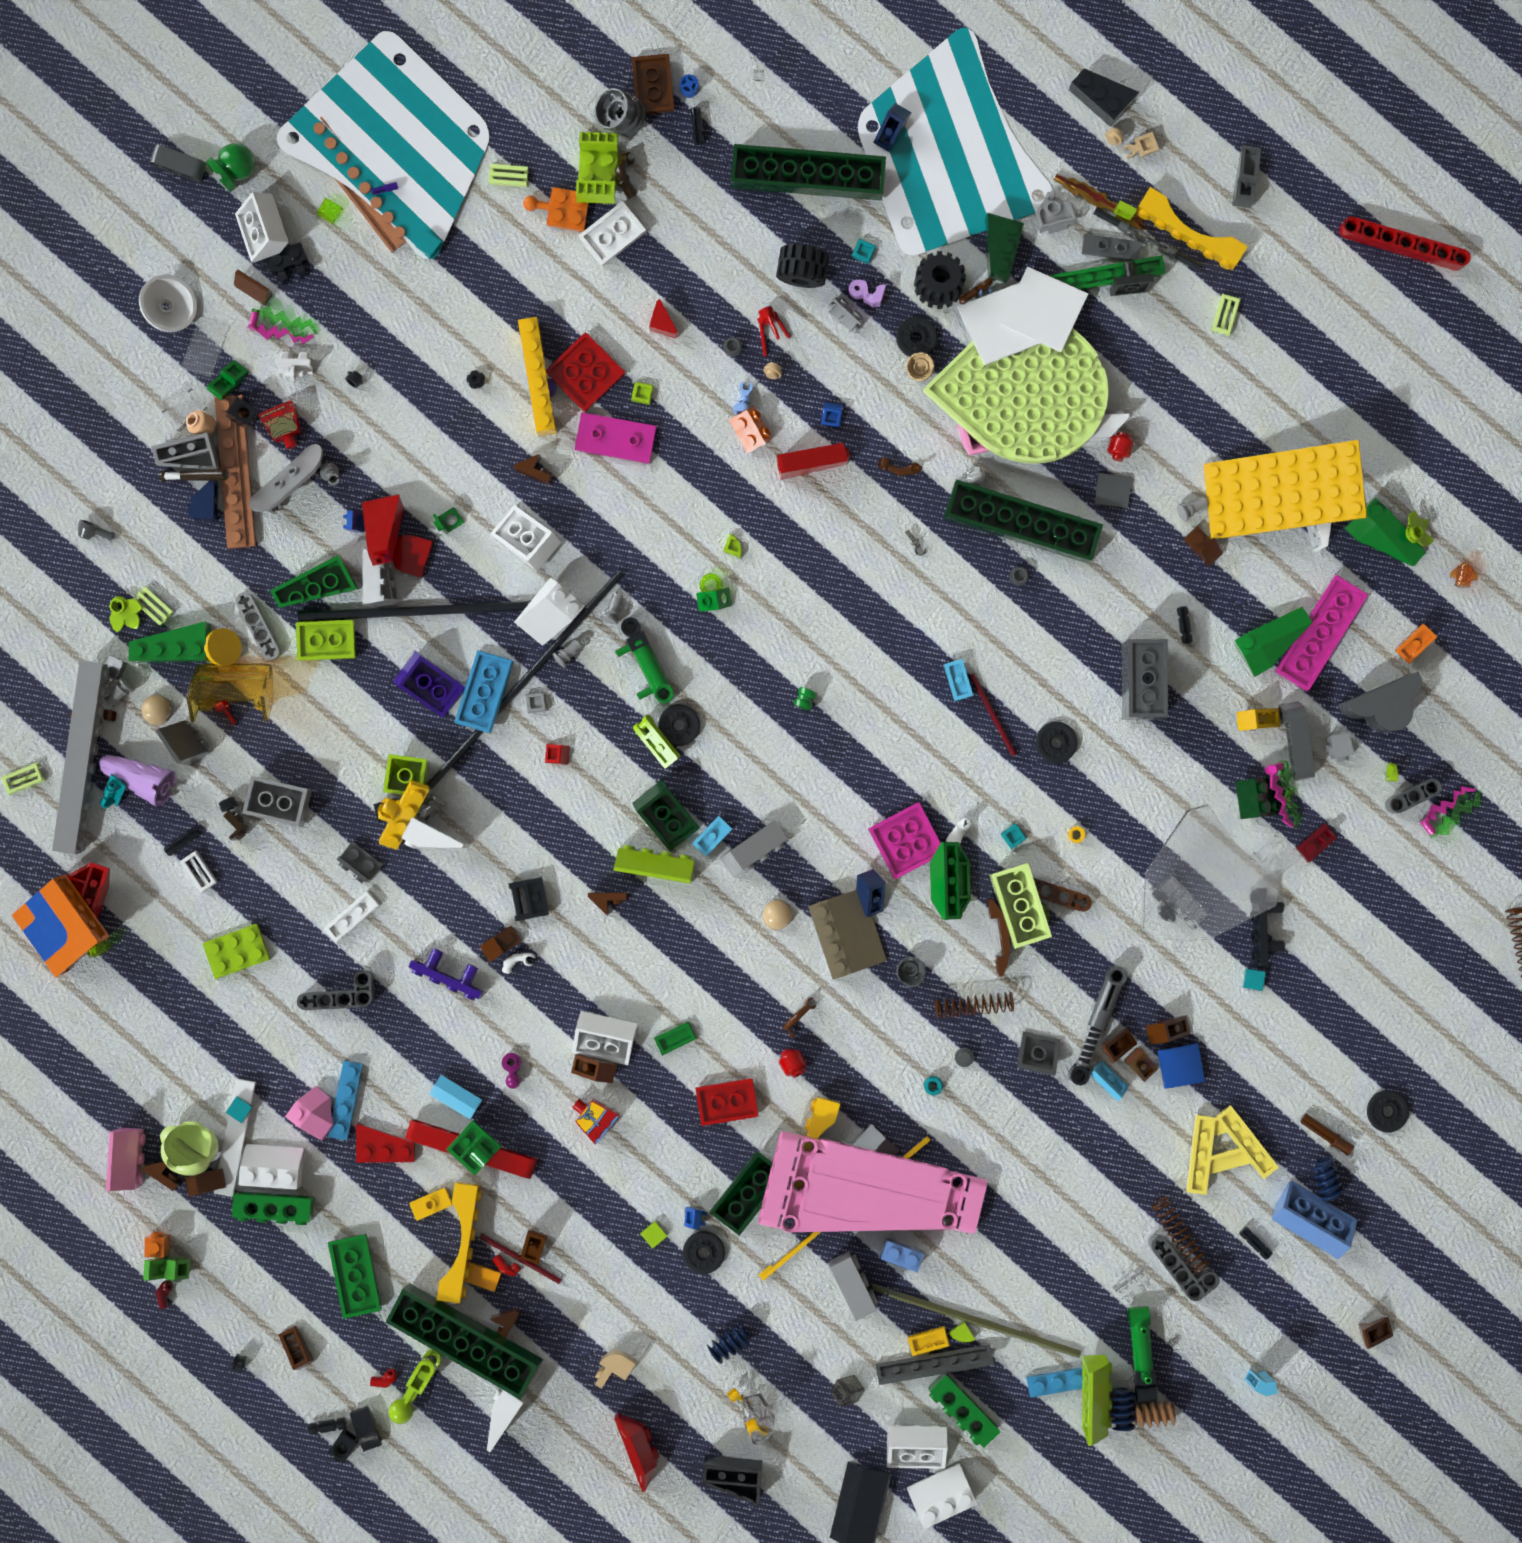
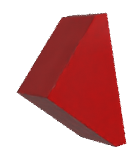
[649,299,679,338]

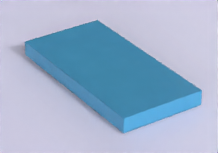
[454,650,514,734]

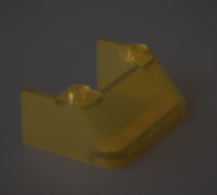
[186,663,273,722]

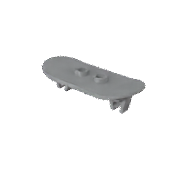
[249,444,323,515]

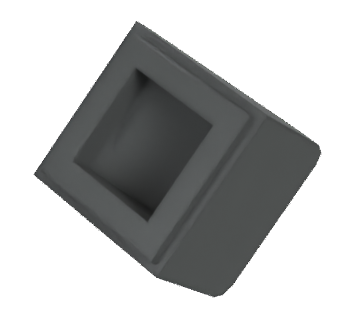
[106,655,128,680]

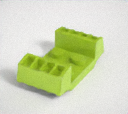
[576,132,619,204]

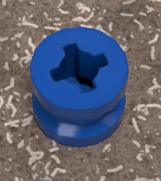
[680,74,699,98]

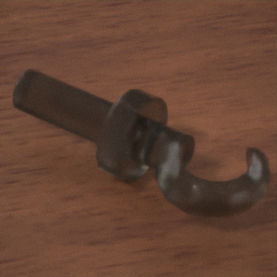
[905,529,926,556]

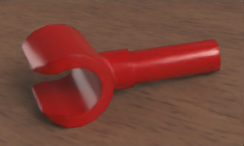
[214,700,237,725]

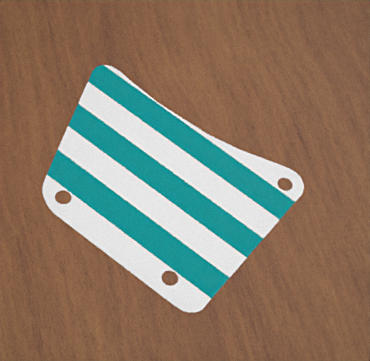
[858,28,1054,256]
[277,31,489,259]

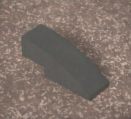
[1232,145,1261,209]

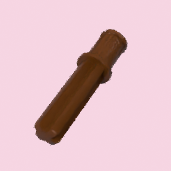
[1300,1114,1354,1156]

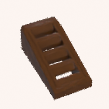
[278,1326,314,1370]

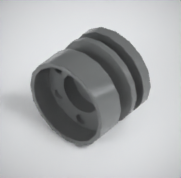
[594,88,645,137]

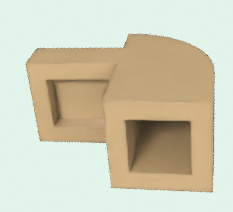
[595,1351,637,1389]

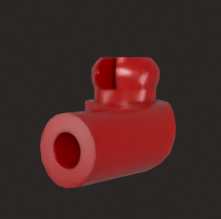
[493,1254,521,1276]
[370,1369,398,1388]

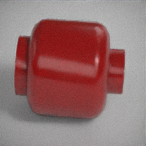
[1107,432,1134,462]
[778,1048,807,1078]

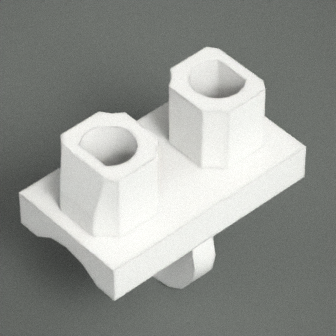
[275,352,313,382]

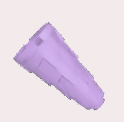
[99,755,176,807]

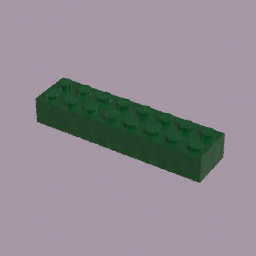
[731,144,886,201]
[943,479,1103,564]
[385,1283,544,1400]

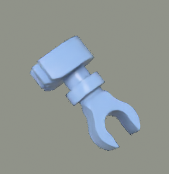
[733,381,753,415]

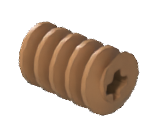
[1133,1401,1176,1429]

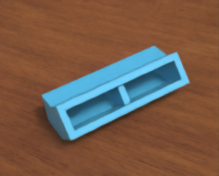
[429,1075,482,1119]
[1245,1369,1278,1396]

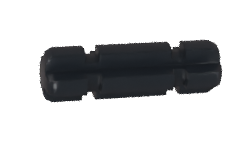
[690,107,704,145]
[1177,606,1193,644]
[164,828,199,856]
[1239,1227,1273,1260]
[308,1417,347,1435]

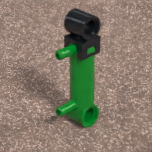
[615,617,674,704]
[1128,1306,1157,1403]

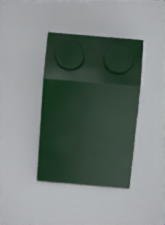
[632,780,700,851]

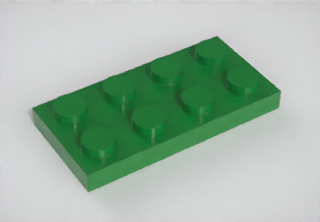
[328,1233,382,1319]

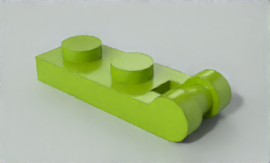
[633,715,680,769]

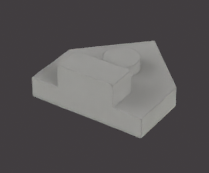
[1035,192,1077,234]

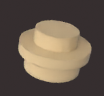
[1105,127,1124,145]
[763,362,782,379]

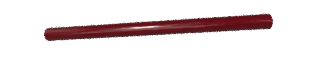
[969,673,1017,756]
[479,1233,562,1284]

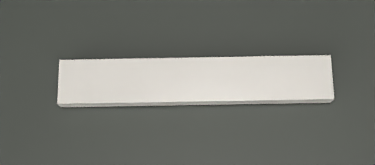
[214,1078,256,1197]

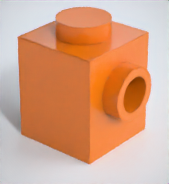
[144,1231,170,1258]

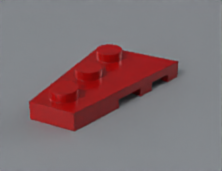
[356,1123,415,1163]

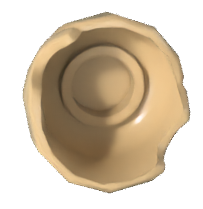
[906,352,935,382]
[141,694,171,726]
[762,900,792,931]

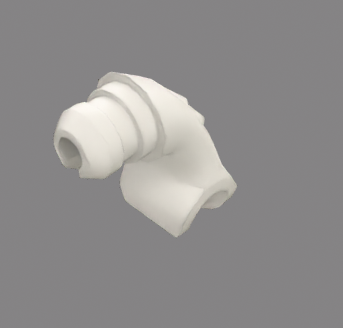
[946,818,971,843]
[502,953,536,974]

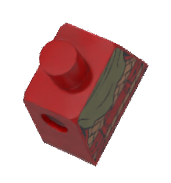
[258,400,302,449]

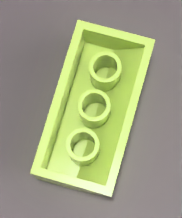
[989,863,1052,949]

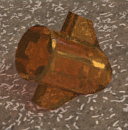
[1450,563,1478,588]

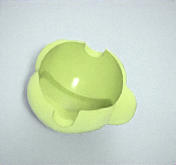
[160,1121,219,1176]

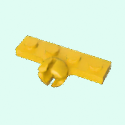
[378,780,429,850]

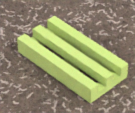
[489,164,529,187]
[1211,294,1240,336]
[133,586,174,626]
[1,763,46,795]

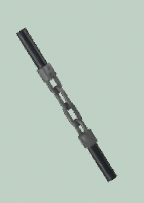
[1093,207,1202,271]

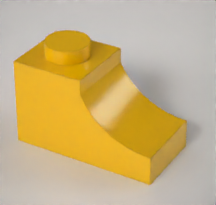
[1236,708,1281,731]

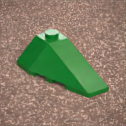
[1344,497,1426,567]
[1235,607,1312,677]

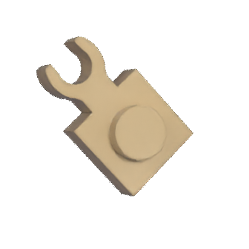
[1123,132,1159,159]

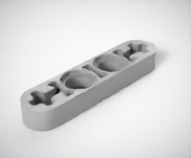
[235,592,281,661]

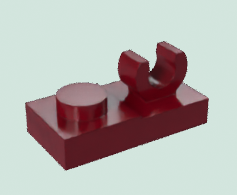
[1295,823,1338,863]

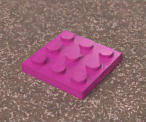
[868,802,941,880]

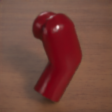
[156,1280,174,1309]

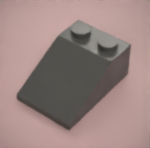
[156,720,210,766]

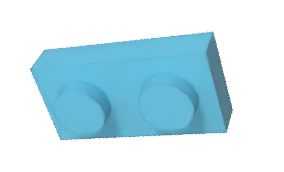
[944,659,973,701]
[692,816,732,856]
[1090,1060,1129,1101]

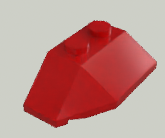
[68,862,110,919]
[614,1413,660,1492]

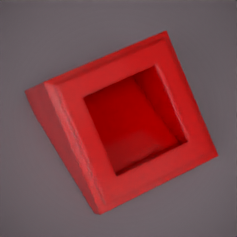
[545,744,570,765]

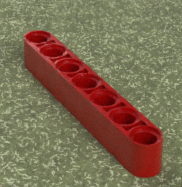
[1339,217,1471,271]
[405,1119,537,1179]

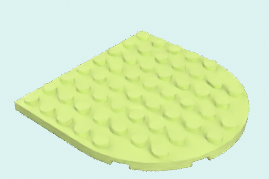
[923,328,1108,464]

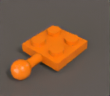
[523,187,589,232]

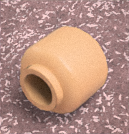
[186,410,215,435]

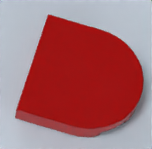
[393,535,433,578]

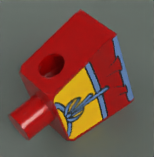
[572,1099,620,1145]

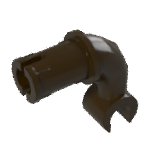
[614,152,638,199]

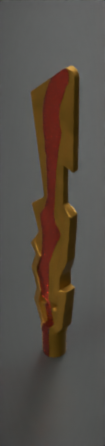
[1053,174,1145,231]

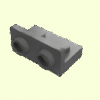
[337,841,384,883]

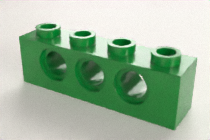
[232,1191,315,1225]
[928,1373,1000,1448]

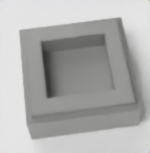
[525,692,547,714]

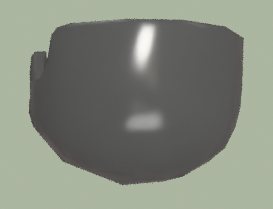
[896,956,926,988]

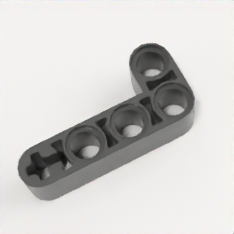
[1278,701,1315,781]
[297,970,375,1010]
[1148,1234,1220,1301]

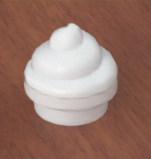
[967,467,986,487]

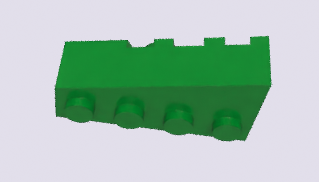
[270,555,359,608]
[129,621,211,663]

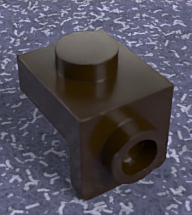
[223,810,249,841]

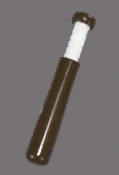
[159,469,229,482]

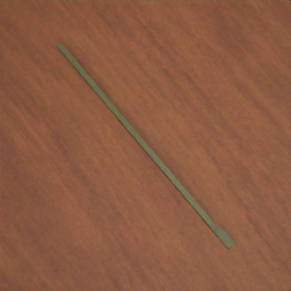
[871,1284,1081,1358]

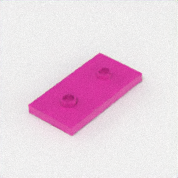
[574,412,657,464]

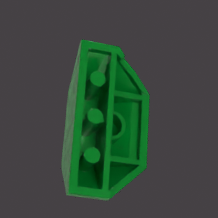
[930,842,971,920]

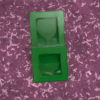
[207,360,248,401]

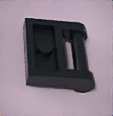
[508,877,549,921]

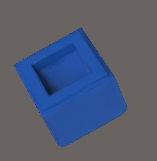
[821,402,843,428]

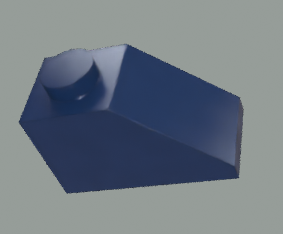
[873,103,912,152]
[188,481,218,521]
[856,869,886,917]

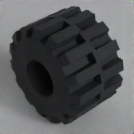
[776,244,829,288]
[914,251,966,309]

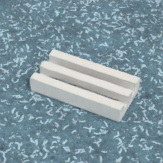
[180,851,218,893]

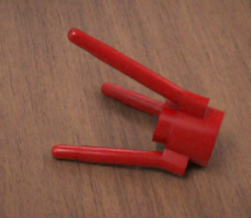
[757,306,790,357]

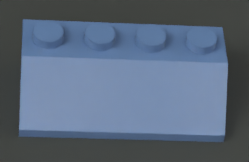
[1272,1180,1357,1259]

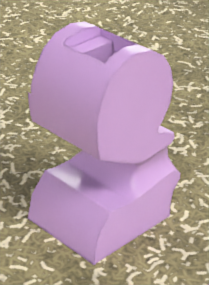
[849,279,886,308]

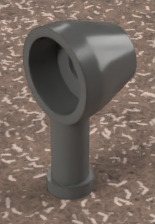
[78,520,115,541]

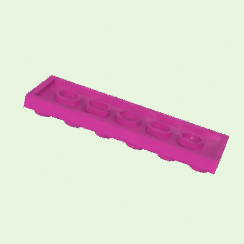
[1274,575,1368,692]

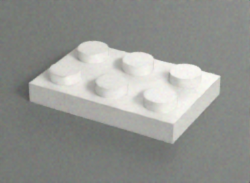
[578,201,647,267]

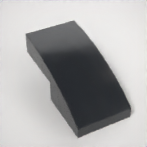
[350,1406,382,1452]

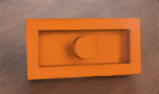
[1395,623,1437,664]

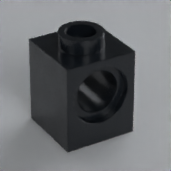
[226,397,258,429]
[328,1429,359,1463]

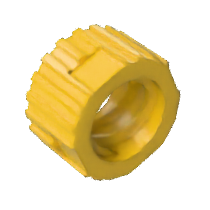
[1067,826,1086,843]

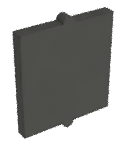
[1094,473,1132,509]

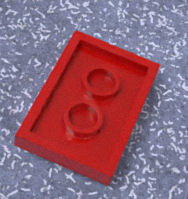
[695,1078,759,1126]

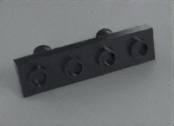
[1250,888,1285,966]

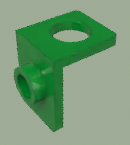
[433,507,464,534]
[696,587,732,612]

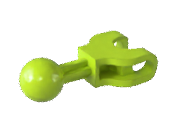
[388,1348,442,1424]

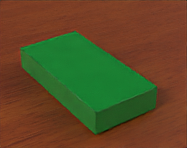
[654,1021,697,1056]

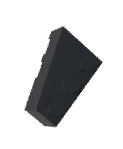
[1069,68,1139,127]
[702,1455,762,1507]

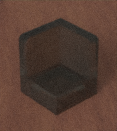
[830,1375,865,1407]

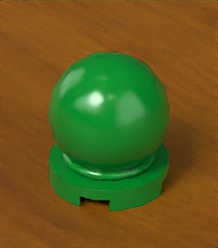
[205,143,256,192]

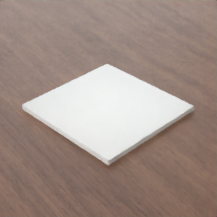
[1000,267,1088,352]
[957,283,1041,366]

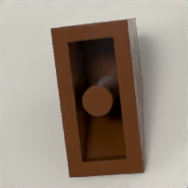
[1146,1015,1190,1044]
[571,1054,617,1083]

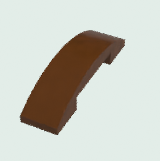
[987,899,1010,977]

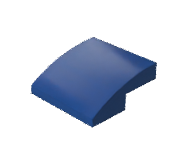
[1157,1043,1205,1089]

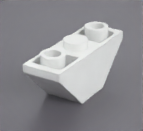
[1089,411,1129,441]

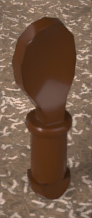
[959,277,993,305]

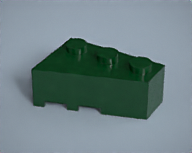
[985,213,1024,283]

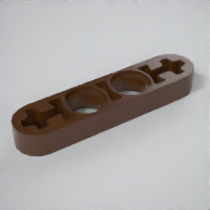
[1033,878,1092,912]

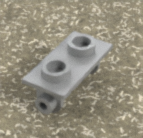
[827,297,865,333]

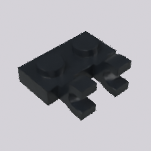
[266,242,308,285]

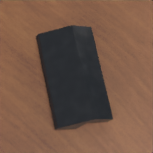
[829,1461,892,1543]

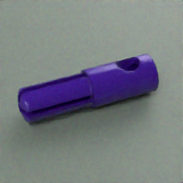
[371,182,398,195]

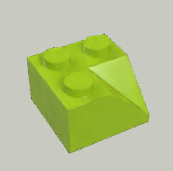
[383,754,430,795]

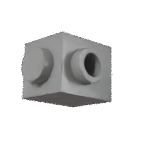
[1325,732,1354,762]

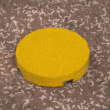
[204,628,242,667]

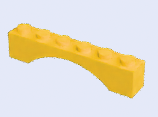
[1136,187,1248,270]
[518,317,557,436]
[794,1096,840,1188]
[436,1182,482,1304]

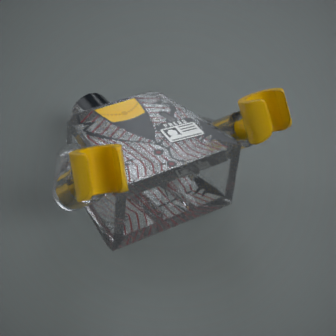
[727,1388,775,1445]

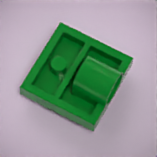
[446,1120,502,1176]

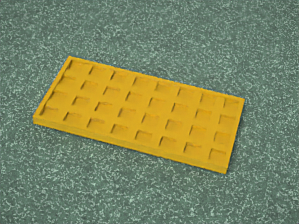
[1203,440,1368,540]

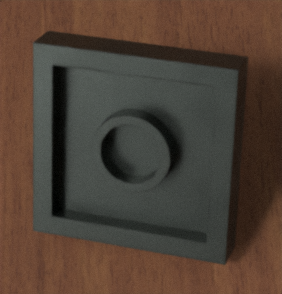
[1109,261,1154,296]

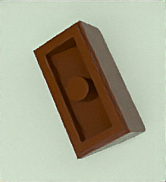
[234,269,273,305]

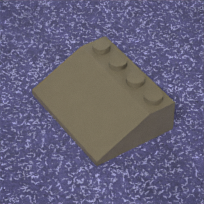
[808,890,887,980]

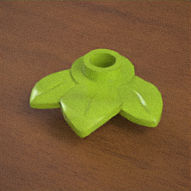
[1406,510,1434,547]
[109,596,142,632]

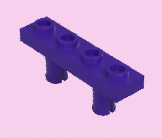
[408,948,484,1001]

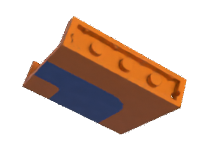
[12,874,110,978]

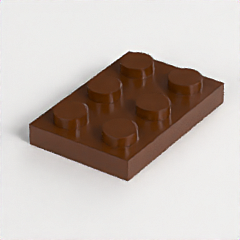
[631,54,675,115]

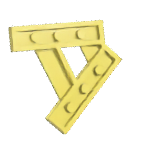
[1186,1105,1279,1195]

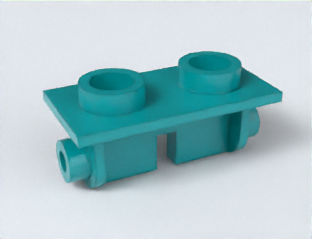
[100,774,126,808]

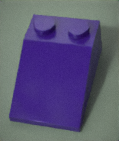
[393,651,465,718]

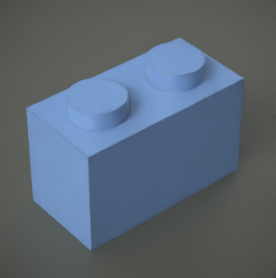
[880,1237,924,1273]

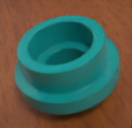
[924,1076,943,1096]

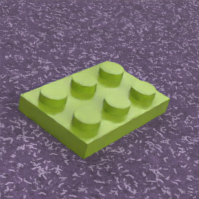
[296,620,356,661]
[202,923,271,979]

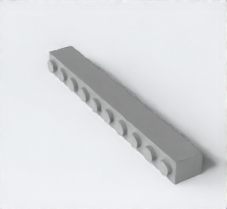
[52,660,110,854]

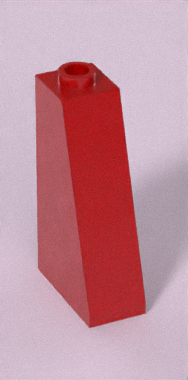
[776,443,850,480]
[362,494,404,566]

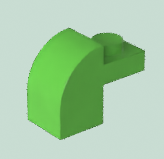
[143,1256,190,1281]

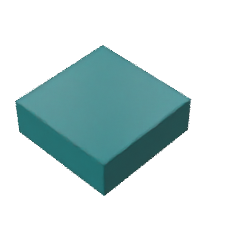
[415,231,442,258]
[851,238,877,265]
[1000,823,1027,849]
[1242,969,1266,991]
[225,1096,253,1123]

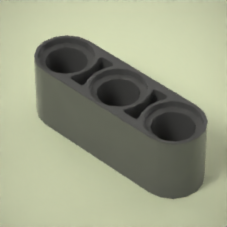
[149,144,207,182]
[1385,779,1442,813]

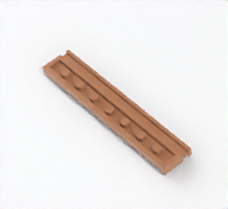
[313,116,407,253]
[214,395,256,549]

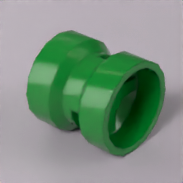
[793,687,818,711]

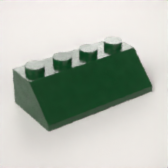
[709,1151,773,1236]

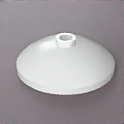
[139,275,197,332]

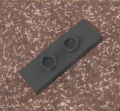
[1081,234,1141,261]

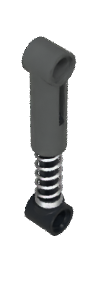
[1068,966,1127,1086]

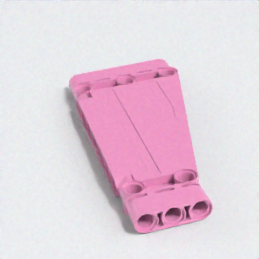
[758,1131,987,1234]

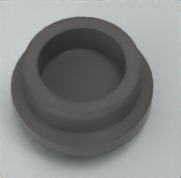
[723,337,742,357]
[1009,567,1029,586]
[955,1048,974,1067]

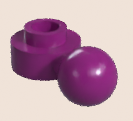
[502,1053,522,1089]

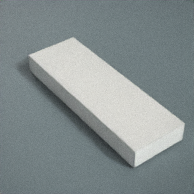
[324,891,381,943]

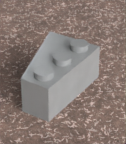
[151,433,220,470]
[362,549,400,607]
[720,820,788,877]

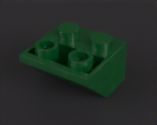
[1235,777,1281,819]

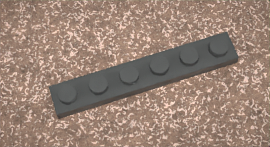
[875,1344,994,1385]

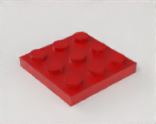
[546,332,626,413]

